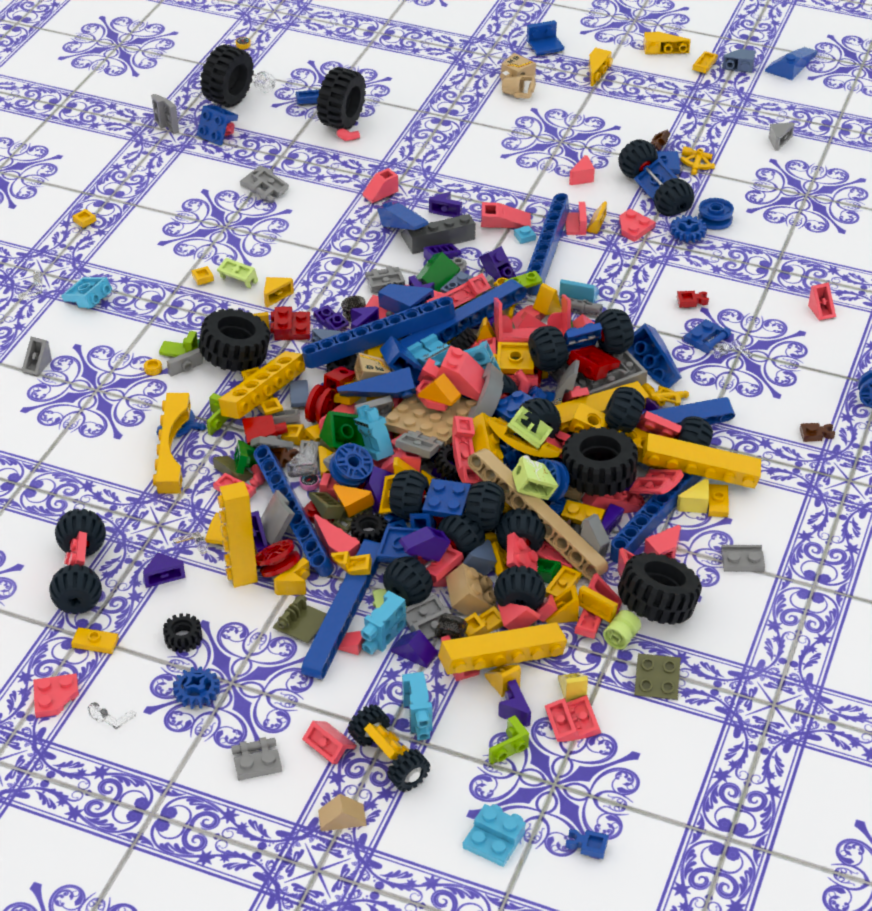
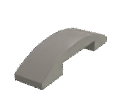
[468,362,504,418]

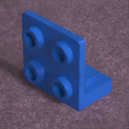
[527,20,564,55]
[197,105,239,145]

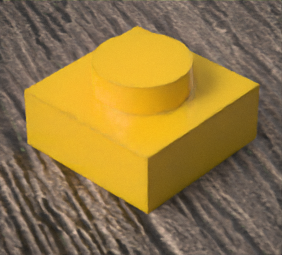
[72,209,96,228]
[191,266,214,285]

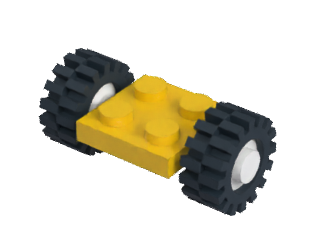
[348,704,431,792]

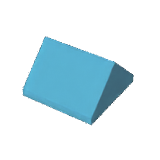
[559,279,599,303]

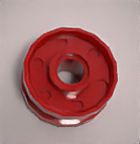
[305,384,337,424]
[255,539,301,577]

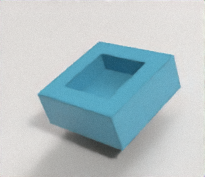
[514,226,536,244]

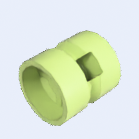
[603,610,641,650]

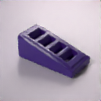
[424,243,461,261]
[601,503,624,536]

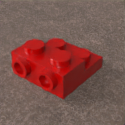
[270,306,311,340]
[567,345,621,381]

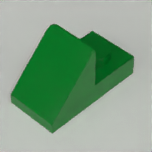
[234,440,258,474]

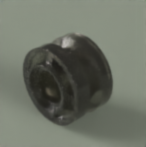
[341,296,366,322]
[435,614,468,639]

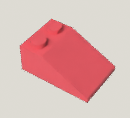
[436,345,485,401]

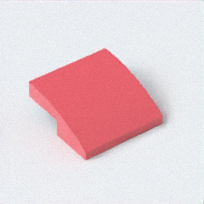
[629,469,684,494]
[545,695,601,742]

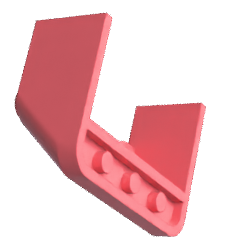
[494,294,571,345]

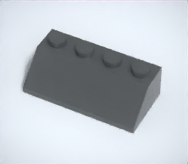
[401,214,476,254]

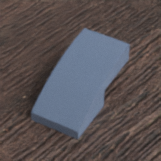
[289,380,309,407]

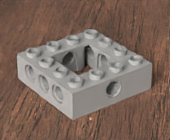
[548,341,647,395]

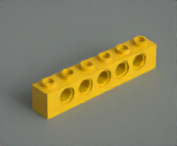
[218,351,305,419]
[568,403,667,469]

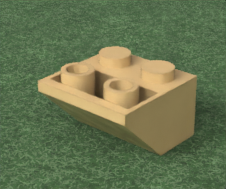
[445,563,498,615]

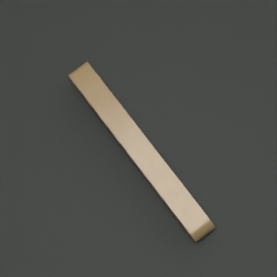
[468,448,608,580]

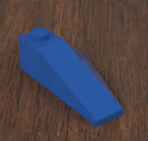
[765,47,818,80]
[377,200,429,230]
[627,323,682,388]
[337,367,416,399]

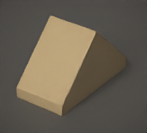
[318,794,366,831]

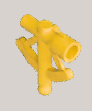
[680,146,715,175]
[642,383,689,406]

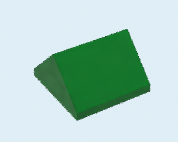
[416,252,461,292]
[319,411,365,449]

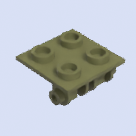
[273,595,327,644]
[634,653,681,700]

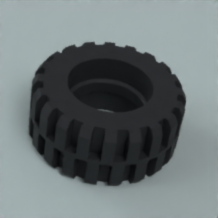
[200,44,254,107]
[316,67,366,130]
[199,308,270,372]
[562,427,638,496]
[618,553,702,625]

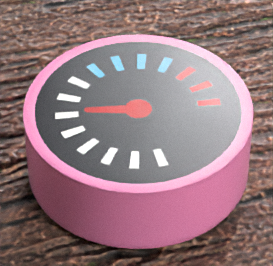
[300,473,319,491]

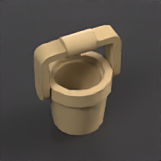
[502,75,536,99]

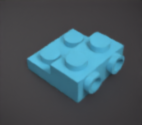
[61,277,112,309]
[463,804,526,867]

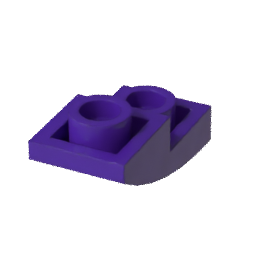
[313,305,350,331]

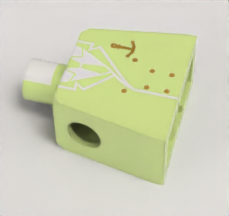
[512,455,558,500]

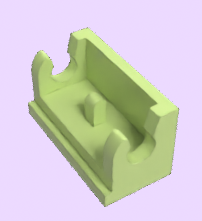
[217,258,258,289]
[507,406,553,449]

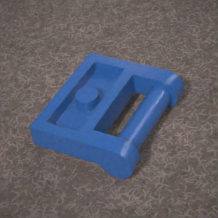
[684,319,731,353]

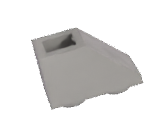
[580,514,610,559]

